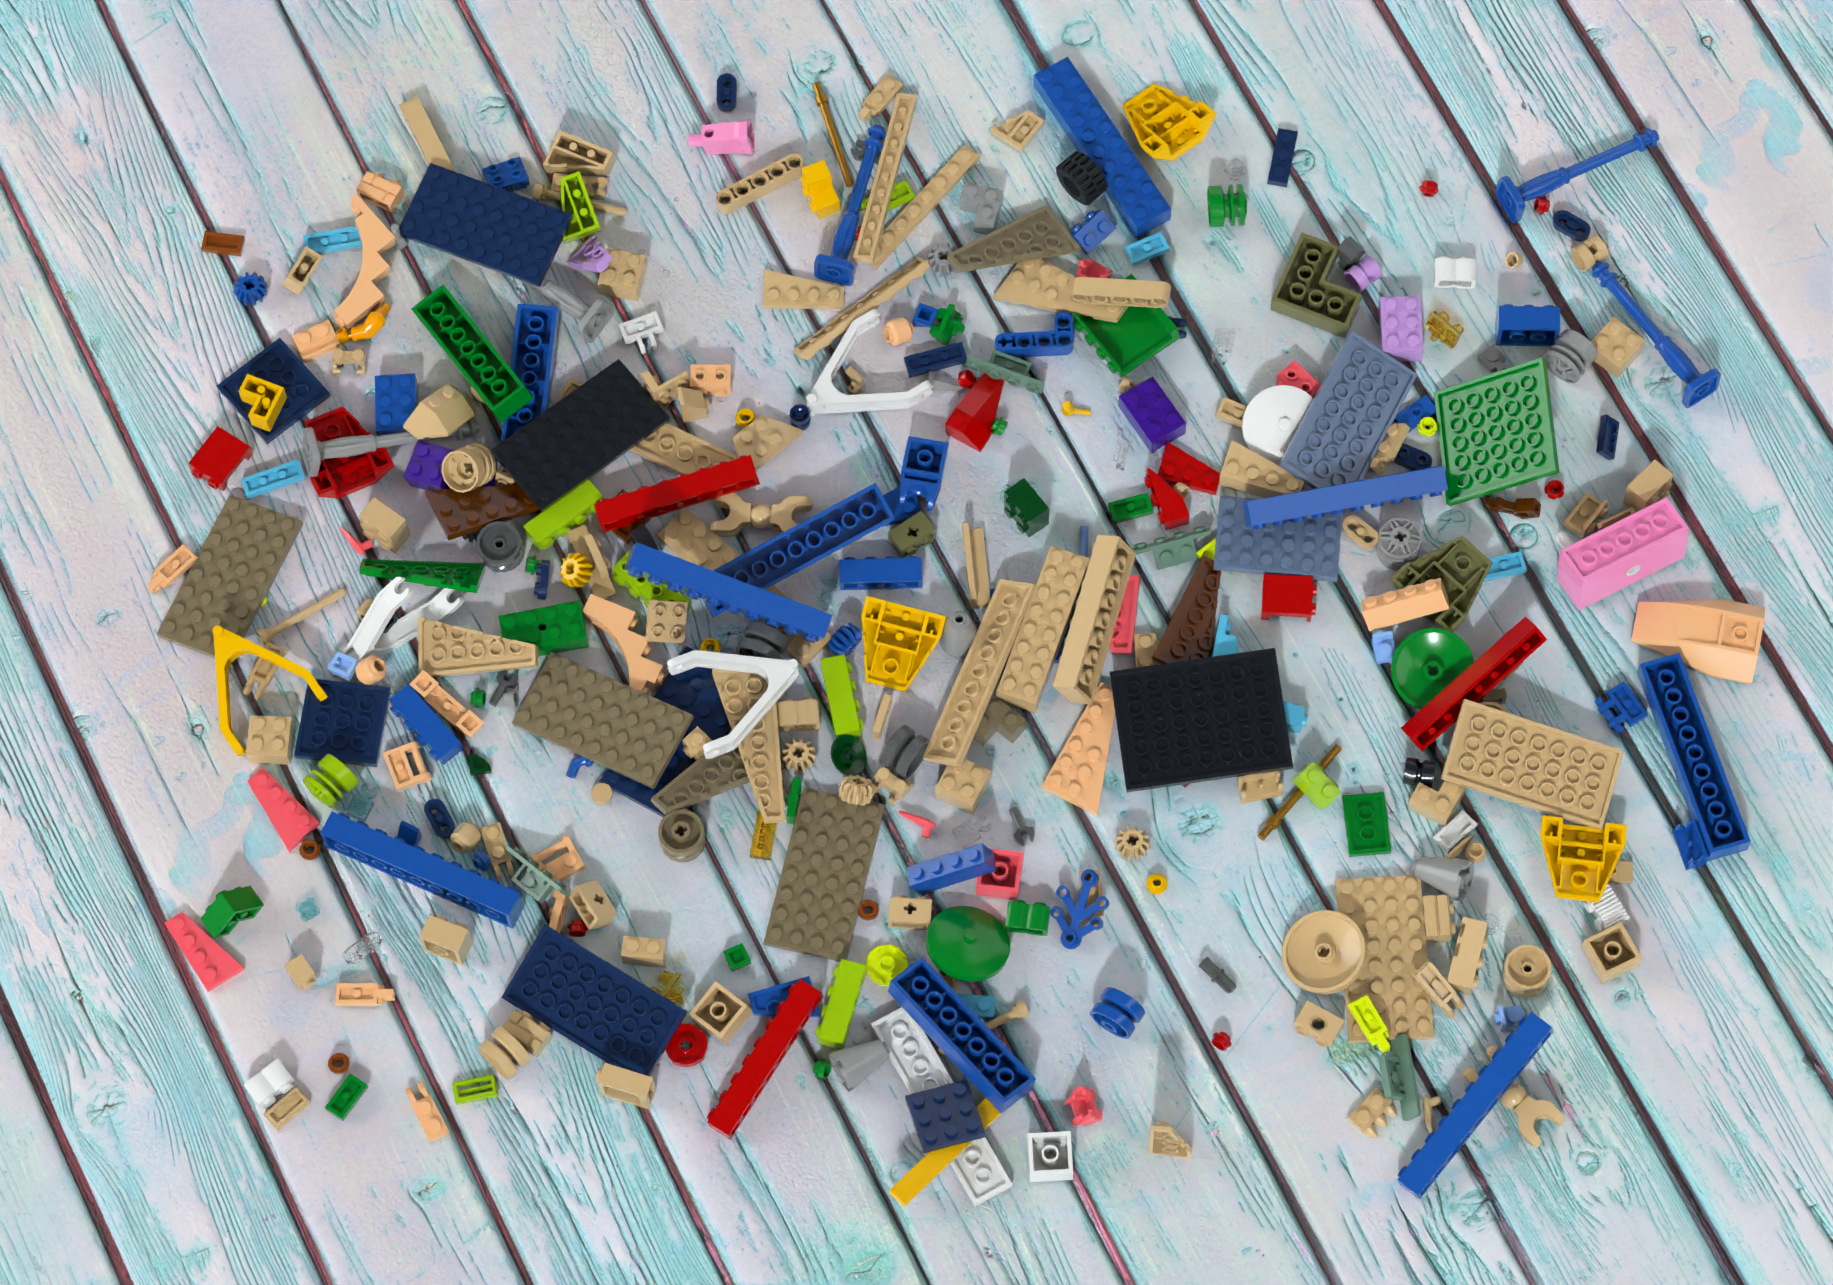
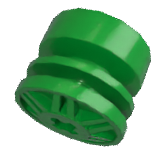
[1207,184,1247,227]

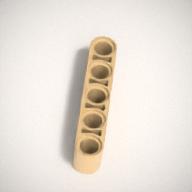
[399,97,455,172]
[716,153,804,214]
[1071,277,1171,308]

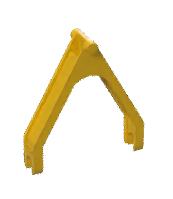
[212,626,327,757]

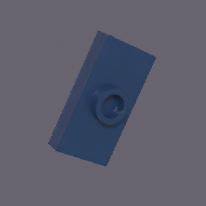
[1596,414,1620,460]

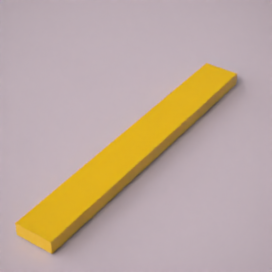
[889,1098,1001,1207]

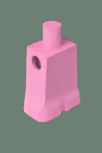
[688,119,755,155]

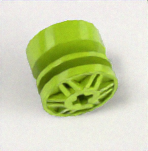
[303,754,359,809]

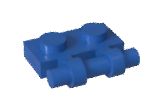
[1594,682,1648,735]

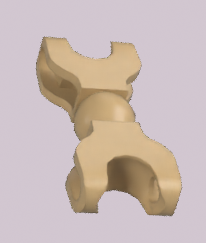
[710,493,813,537]
[1463,1046,1565,1148]

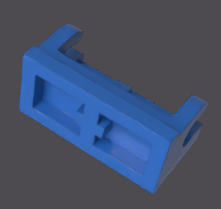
[1672,819,1709,870]

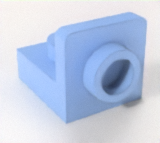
[1371,630,1396,665]
[327,651,359,681]
[1493,1005,1524,1032]

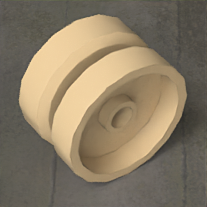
[1502,944,1552,998]
[477,1026,532,1081]

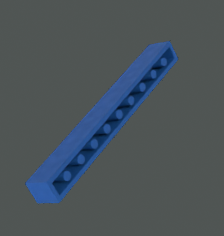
[1242,466,1448,529]
[1397,1012,1553,1200]

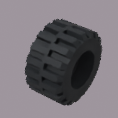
[1056,151,1108,205]

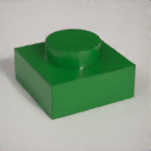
[723,943,751,972]

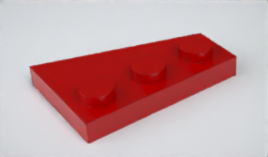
[1158,442,1221,495]

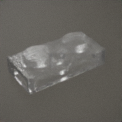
[379,657,410,696]

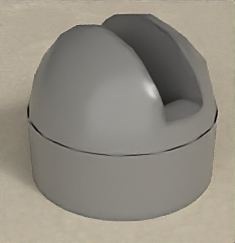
[502,690,519,707]

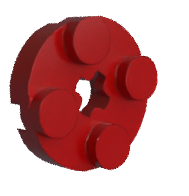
[666,1024,708,1067]

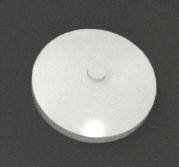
[1242,385,1313,465]

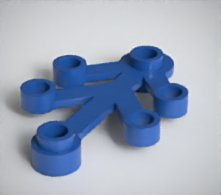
[1050,869,1110,949]

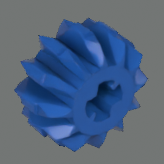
[233,271,268,306]
[828,623,862,657]

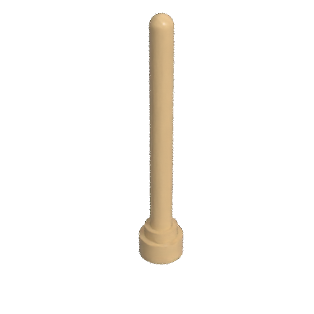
[533,183,627,216]
[256,588,347,646]
[935,1000,1030,1056]

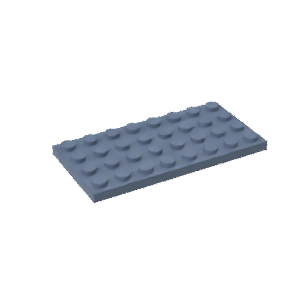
[1278,331,1418,489]

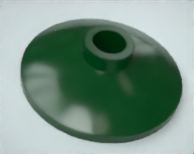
[831,735,867,776]

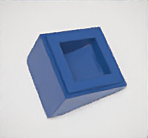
[912,303,939,328]
[397,821,422,846]

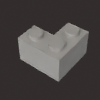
[960,182,1003,234]

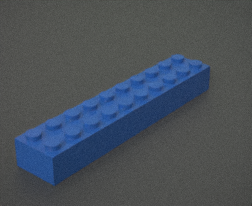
[1034,57,1171,238]
[703,483,895,618]
[624,543,832,643]
[1637,653,1751,861]
[320,812,524,929]

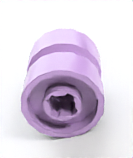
[1344,255,1383,293]

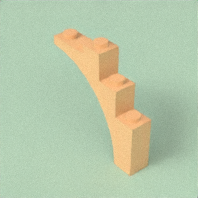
[582,594,666,695]

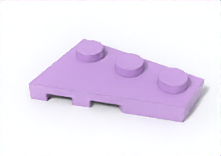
[566,234,613,273]

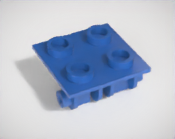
[482,157,530,192]

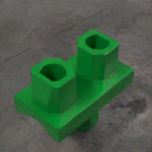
[929,304,965,346]

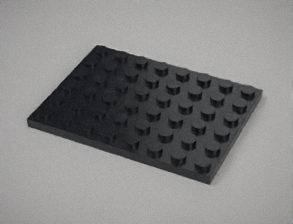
[1110,648,1293,792]

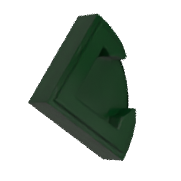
[468,754,492,776]

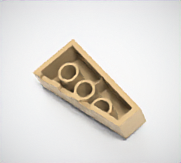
[1219,440,1304,498]

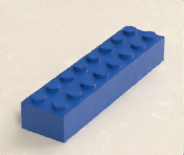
[501,304,560,442]
[888,957,1036,1114]

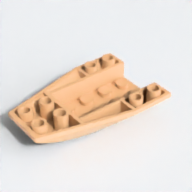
[1631,599,1765,684]

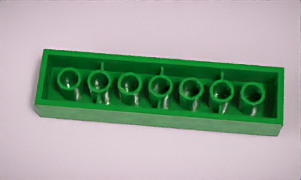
[411,285,534,423]

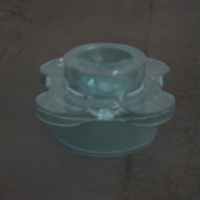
[295,897,320,921]

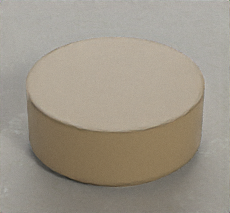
[591,783,613,805]

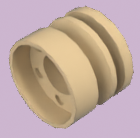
[442,443,496,493]

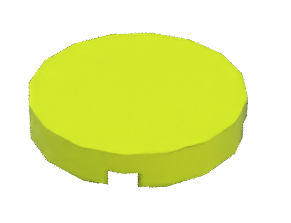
[866,944,908,987]

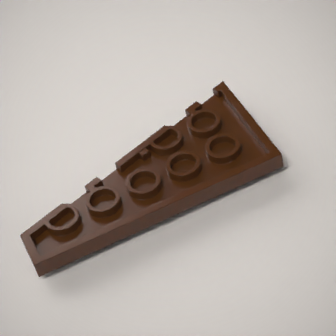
[425,485,539,541]
[1151,556,1221,664]

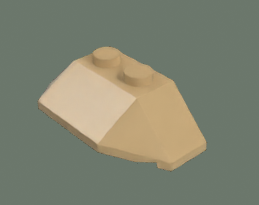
[403,383,475,439]

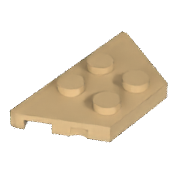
[731,415,803,471]

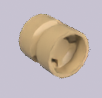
[1570,235,1609,272]

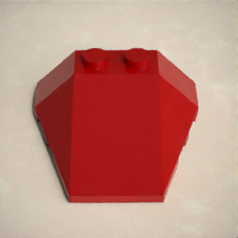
[305,406,394,498]

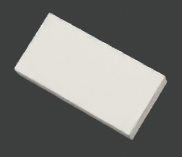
[1433,810,1478,853]

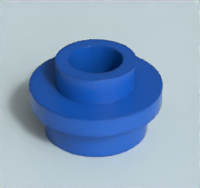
[472,851,492,871]

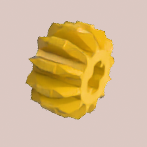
[558,553,594,588]

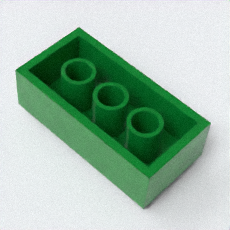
[498,600,589,657]

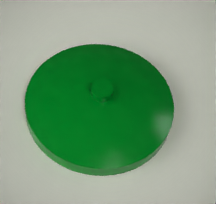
[1391,628,1474,710]
[926,906,1010,982]

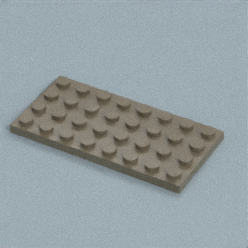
[157,495,303,658]
[512,652,694,789]
[763,787,885,962]

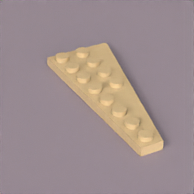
[712,669,785,824]

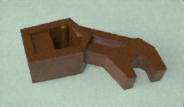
[1484,497,1541,519]

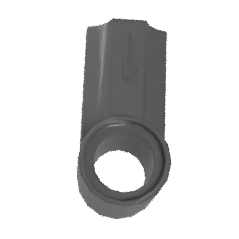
[1338,236,1365,270]

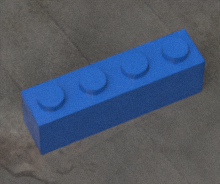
[839,556,922,590]
[389,684,463,765]
[907,843,996,895]

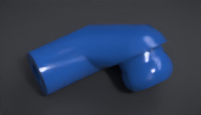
[566,756,594,779]

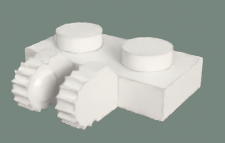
[618,311,663,354]

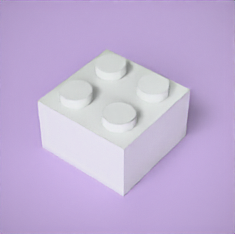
[1027,1131,1073,1182]

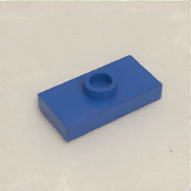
[1394,395,1436,434]

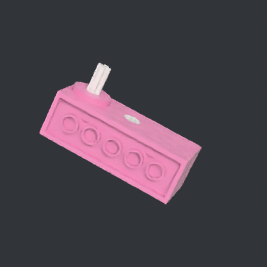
[1555,497,1689,611]

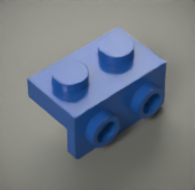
[1070,210,1116,254]

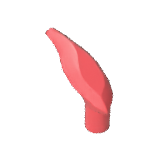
[339,527,373,555]
[899,811,936,838]

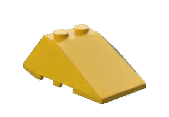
[1122,84,1216,161]
[861,596,947,692]
[1540,815,1627,903]

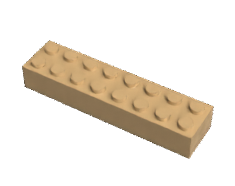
[1053,535,1136,705]
[996,546,1090,713]

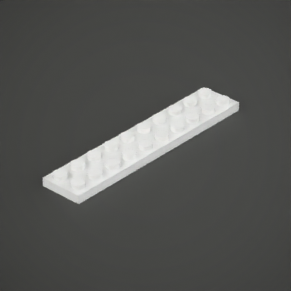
[871,1007,1012,1207]

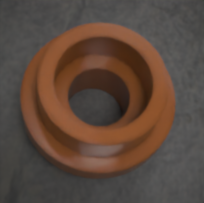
[299,840,321,860]
[858,900,879,921]
[328,1053,350,1074]

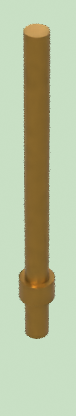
[812,82,854,188]
[1257,744,1342,841]

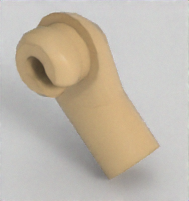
[845,366,864,395]

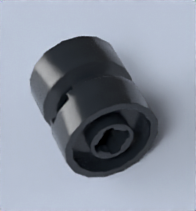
[1402,757,1436,788]

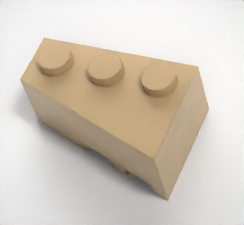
[543,130,617,177]

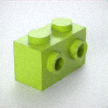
[1291,762,1341,810]

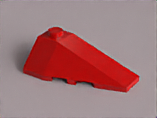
[945,373,1005,453]

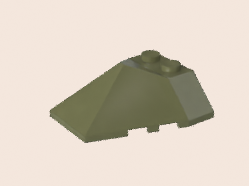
[1390,535,1493,632]

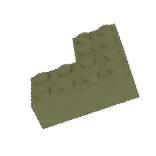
[1270,233,1362,338]

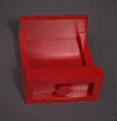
[188,426,253,491]
[1261,574,1317,622]

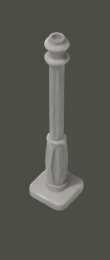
[531,279,614,343]
[301,419,479,477]

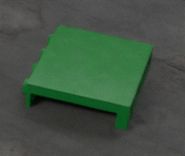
[1073,274,1180,378]

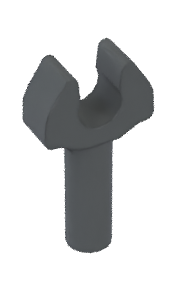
[851,140,880,165]
[489,670,517,707]
[1009,807,1035,846]

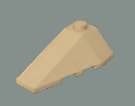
[1148,1121,1192,1159]

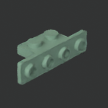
[966,350,1044,394]
[1132,526,1212,570]
[505,845,570,904]
[1378,1033,1422,1121]

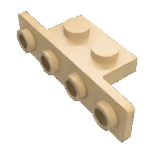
[567,525,616,600]

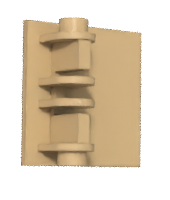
[645,599,688,643]

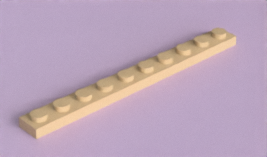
[853,93,918,264]

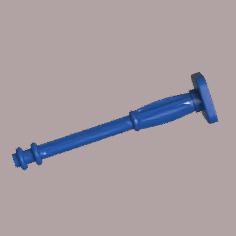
[814,125,886,286]
[1495,128,1659,223]
[1592,262,1721,408]

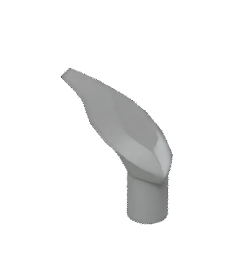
[925,371,963,391]

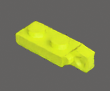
[1348,995,1391,1054]

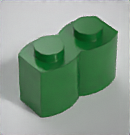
[1005,900,1050,936]

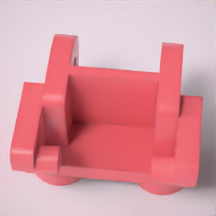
[1075,259,1113,278]
[1065,1085,1103,1126]

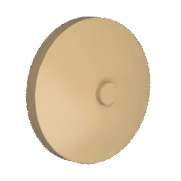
[1282,910,1367,995]

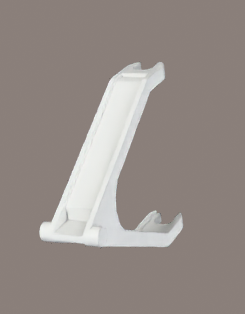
[807,309,933,417]
[341,577,464,661]
[667,650,799,759]

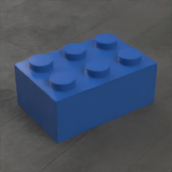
[1495,304,1560,347]
[375,373,418,436]

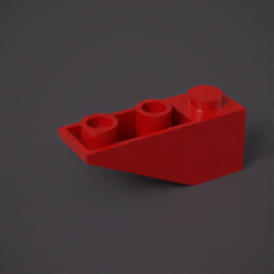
[1144,468,1190,530]

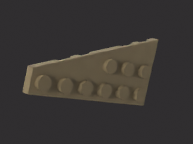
[947,205,1081,273]
[651,733,785,816]

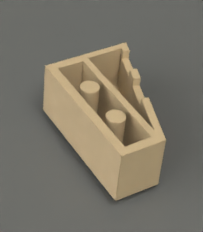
[1447,916,1489,995]

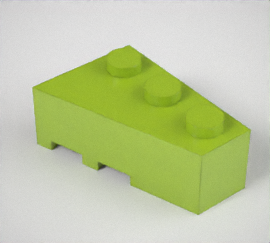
[561,171,602,244]

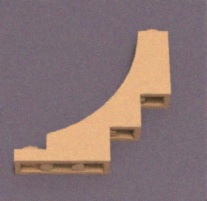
[334,194,396,331]

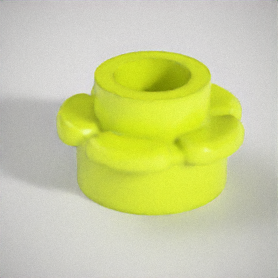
[1417,417,1437,437]

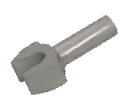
[391,224,408,250]

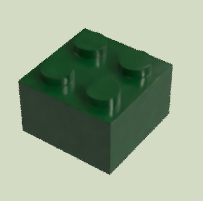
[1004,478,1049,538]

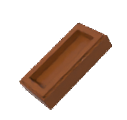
[201,231,245,257]

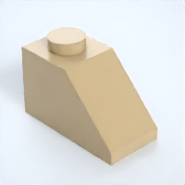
[677,387,710,423]

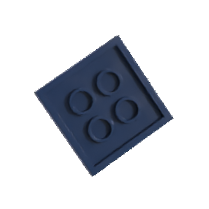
[905,1080,986,1154]

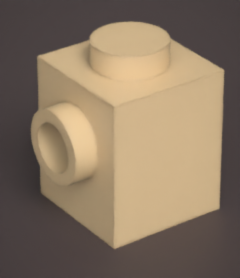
[682,726,712,761]
[284,954,318,991]

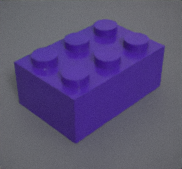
[1118,377,1186,453]

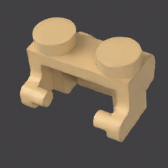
[332,346,367,375]
[874,766,914,805]

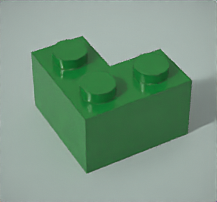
[201,886,264,938]

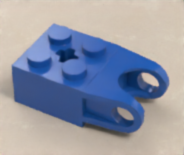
[899,436,949,511]

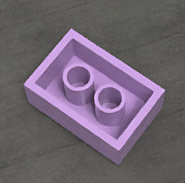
[1378,296,1424,362]

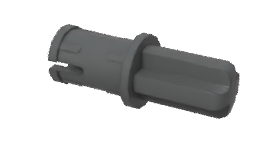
[1198,957,1237,994]

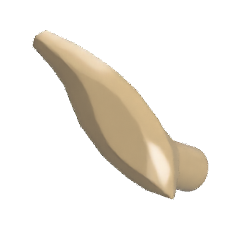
[1445,835,1474,859]
[1422,1095,1441,1133]

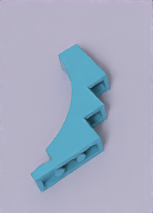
[1212,614,1308,734]

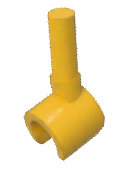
[1062,401,1091,416]

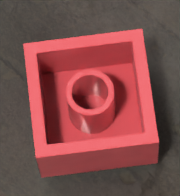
[976,848,1024,900]

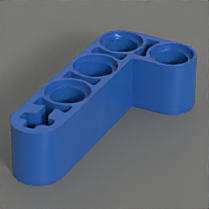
[995,312,1074,358]

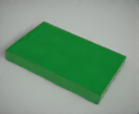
[1342,792,1391,857]

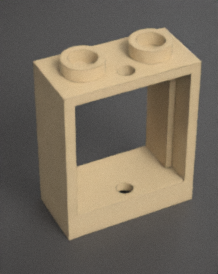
[595,1063,656,1109]

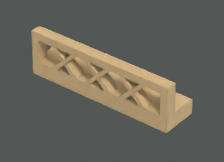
[962,523,991,609]

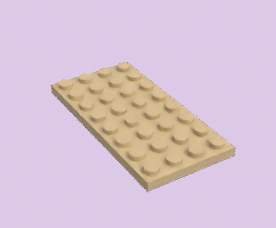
[1440,699,1624,830]
[1335,875,1434,1044]

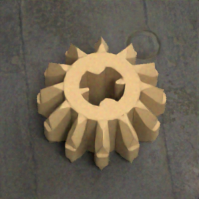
[781,737,817,773]
[839,775,875,806]
[1115,825,1150,861]

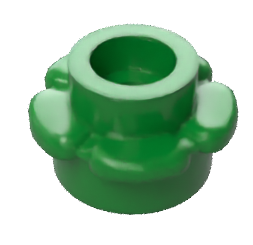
[990,417,1008,436]
[525,555,540,575]
[470,687,486,708]
[813,1058,831,1079]

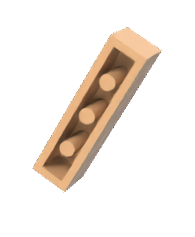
[1361,578,1449,631]

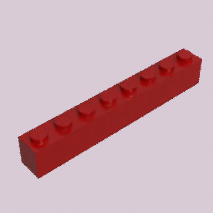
[594,455,760,533]
[1401,616,1547,751]
[707,979,823,1140]

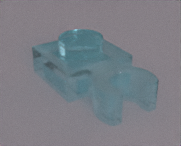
[345,783,378,822]

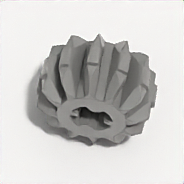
[927,243,957,277]

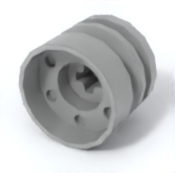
[1543,329,1598,384]
[1376,518,1422,571]

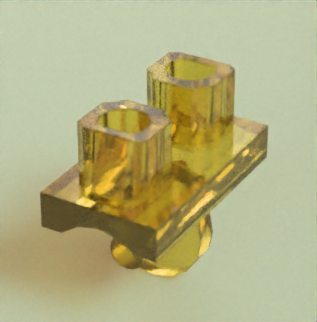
[1425,311,1464,349]
[651,970,685,1004]

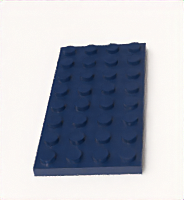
[399,163,573,287]
[600,646,731,818]
[501,924,688,1076]

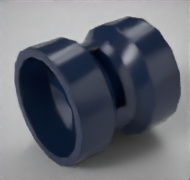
[790,404,810,430]

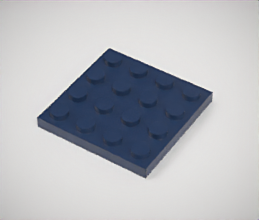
[216,338,331,445]
[294,679,391,767]

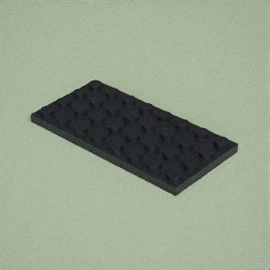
[491,359,670,513]

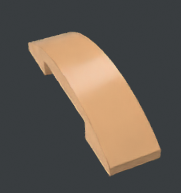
[409,670,485,739]

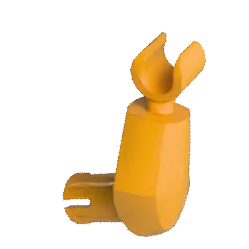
[336,302,391,343]

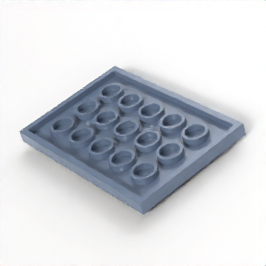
[1213,496,1342,582]

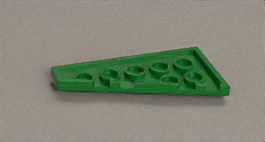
[360,559,485,593]

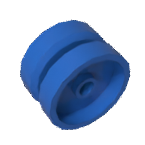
[1090,987,1145,1039]

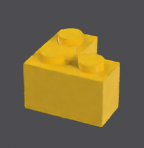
[800,160,841,219]
[239,374,287,432]

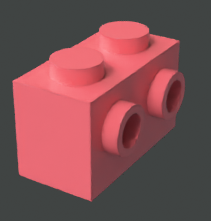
[1276,360,1321,399]

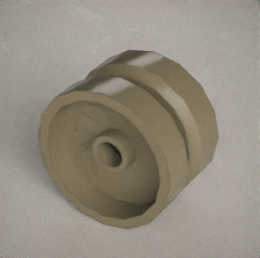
[658,809,706,863]

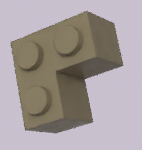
[973,695,1026,746]

